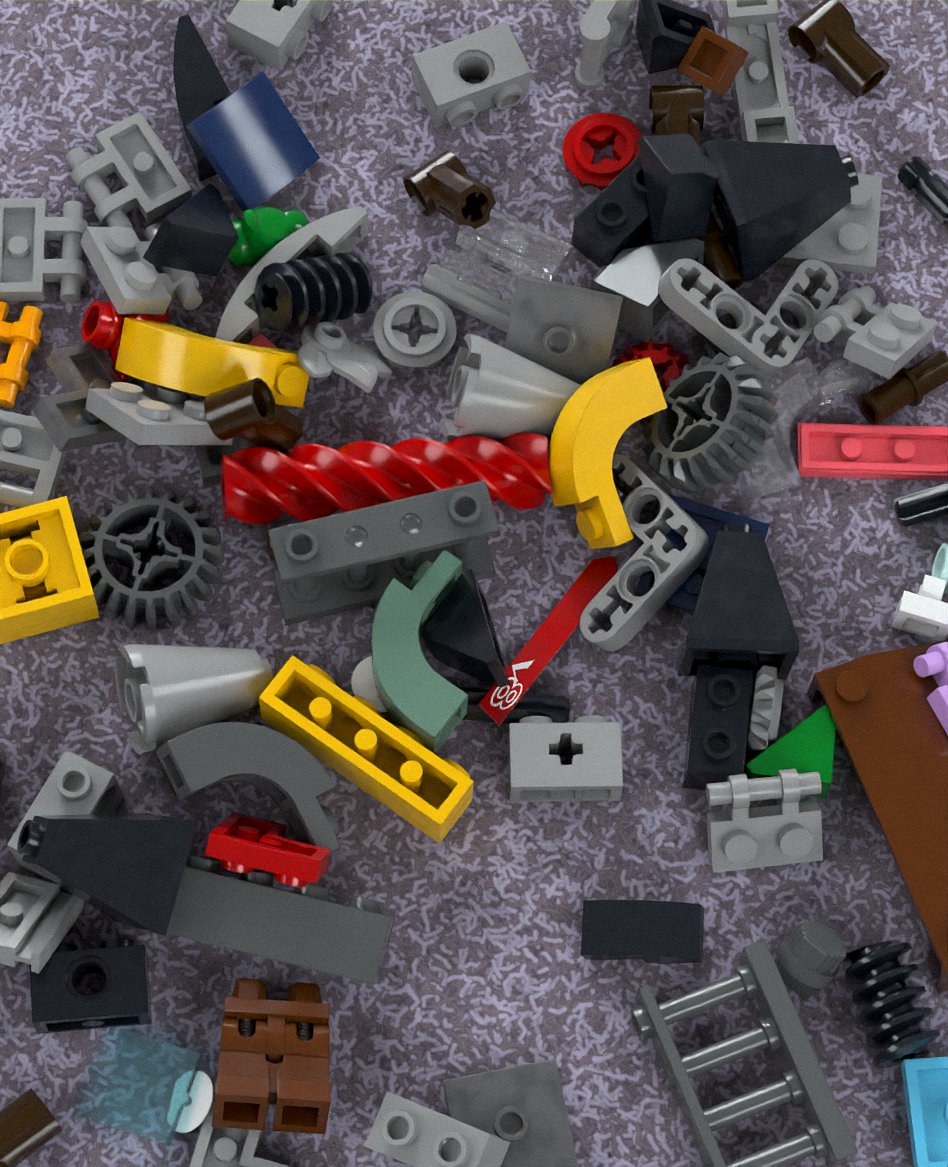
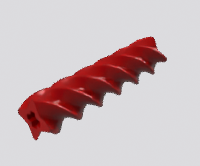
[219,432,552,525]

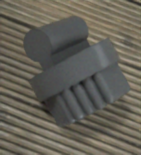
[774,919,847,1001]

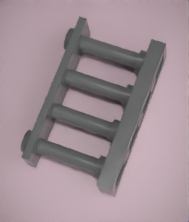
[268,480,499,626]
[630,939,858,1167]

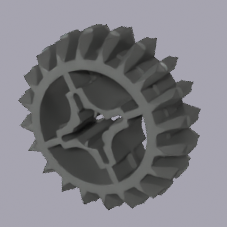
[642,352,779,496]
[79,485,225,632]

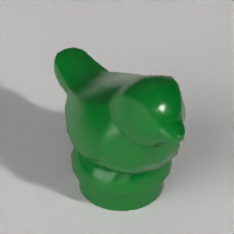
[228,207,309,267]

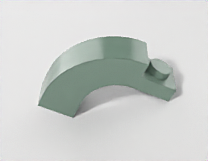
[371,549,468,754]

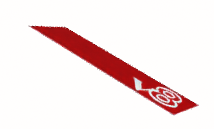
[478,556,617,725]

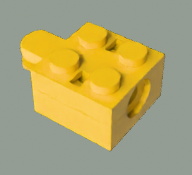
[0,496,100,645]

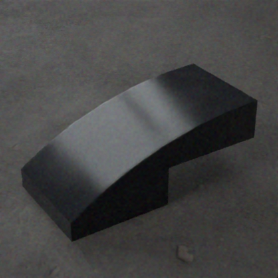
[581,900,704,964]

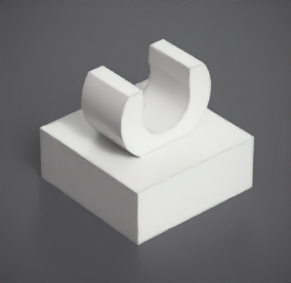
[892,574,948,641]

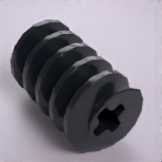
[254,252,373,331]
[843,941,940,1069]

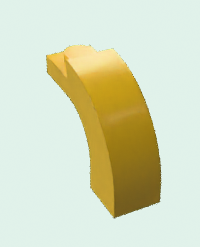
[115,317,310,408]
[548,357,668,549]

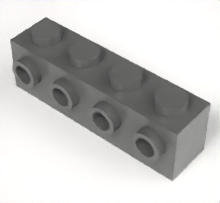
[167,855,395,985]

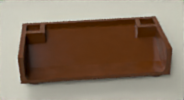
[807,640,948,994]

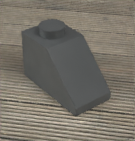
[591,238,704,342]

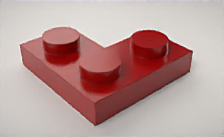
[205,812,331,887]

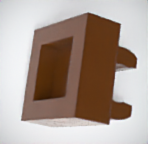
[677,25,749,97]

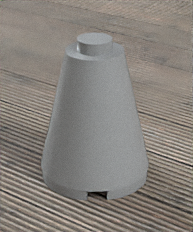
[442,333,582,440]
[115,644,273,755]

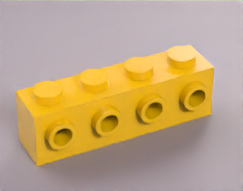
[259,655,474,844]

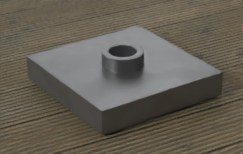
[504,274,623,385]
[443,1059,578,1167]

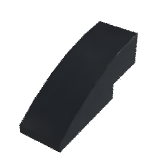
[173,14,231,181]

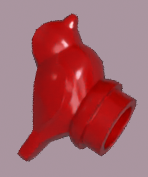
[81,301,169,383]

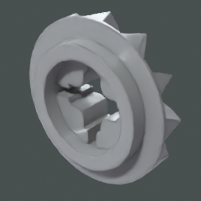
[373,291,457,372]
[747,665,784,754]

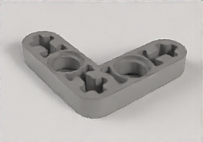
[658,258,839,379]
[580,454,709,651]

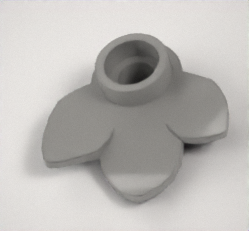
[297,322,393,393]

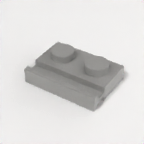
[0,872,84,973]

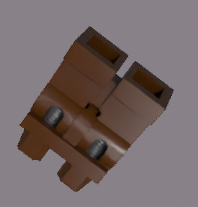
[211,978,331,1134]

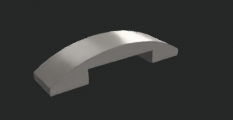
[722,0,800,144]
[216,206,368,344]

